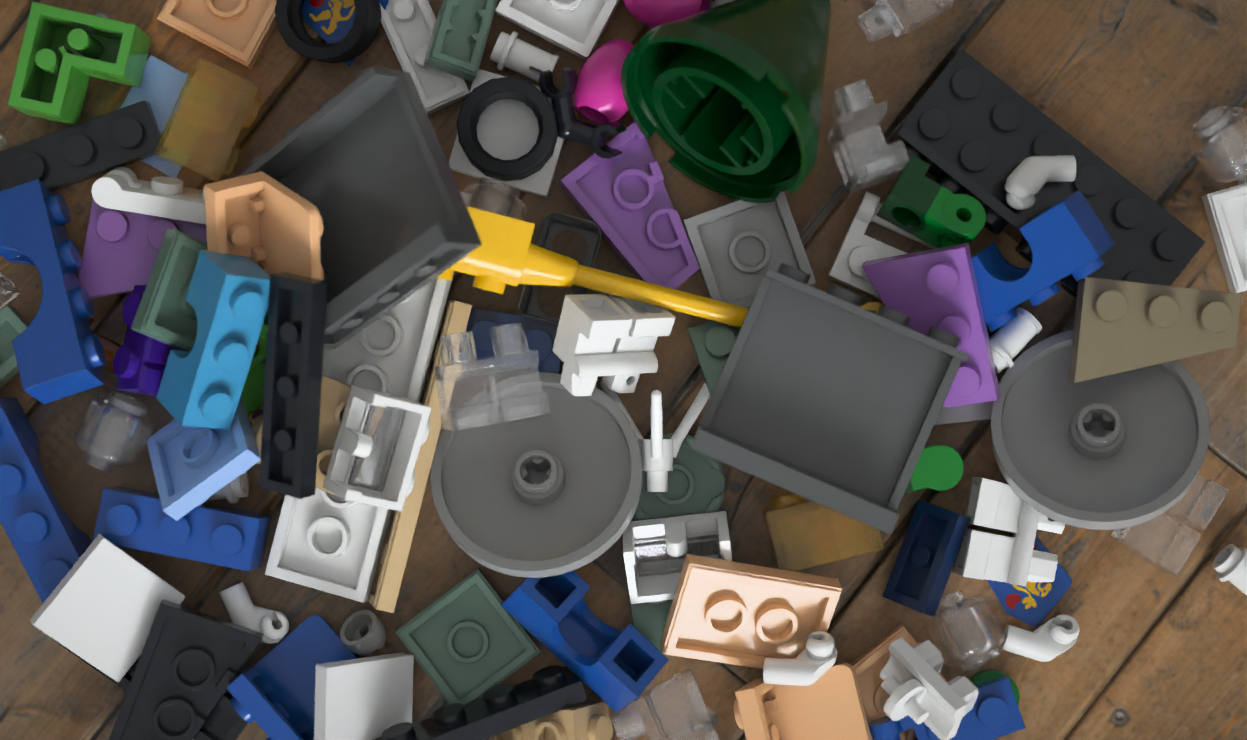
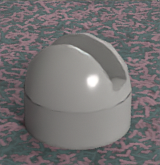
[340,610,387,657]

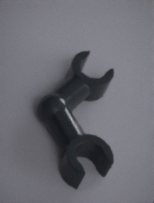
[539,66,627,159]

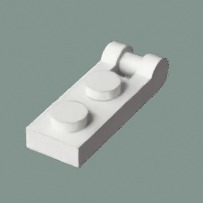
[91,167,206,225]

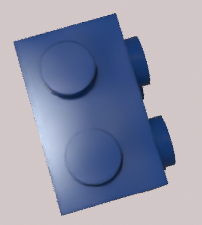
[227,614,359,740]

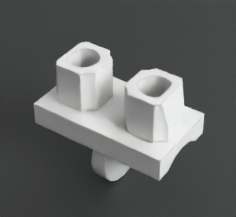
[879,637,979,740]

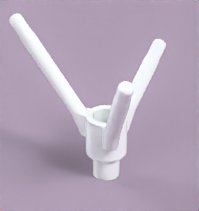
[599,380,710,492]

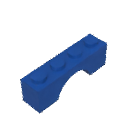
[0,179,106,404]
[0,397,92,603]

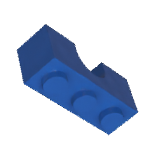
[972,189,1115,332]
[93,486,272,571]
[501,571,669,713]

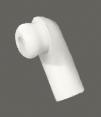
[1005,155,1076,210]

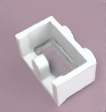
[323,384,432,512]
[622,511,732,604]

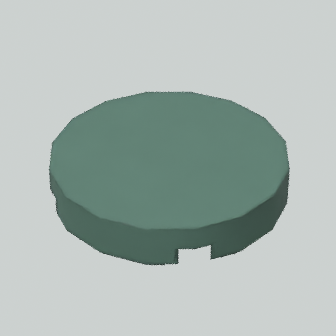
[634,432,725,521]

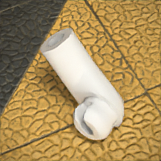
[219,582,289,644]
[1000,614,1080,662]
[763,631,838,686]

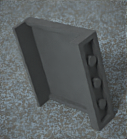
[238,66,482,349]
[690,263,970,535]

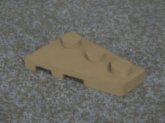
[1068,277,1242,383]

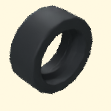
[275,0,381,64]
[457,77,558,181]

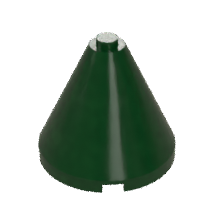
[621,0,831,203]

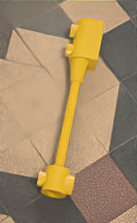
[437,206,749,328]

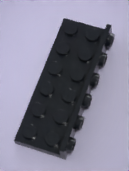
[888,49,1205,299]

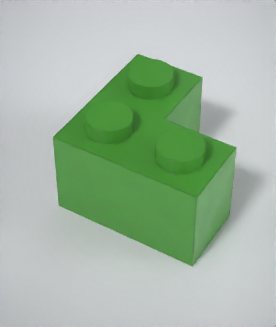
[8,2,152,125]

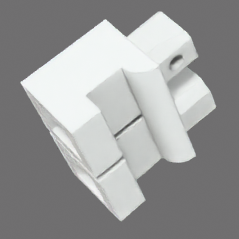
[552,294,676,397]
[954,476,1065,587]

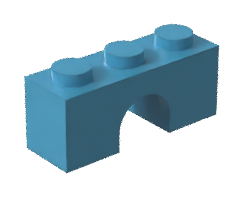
[156,250,270,430]

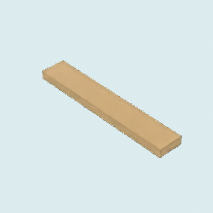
[368,300,472,613]

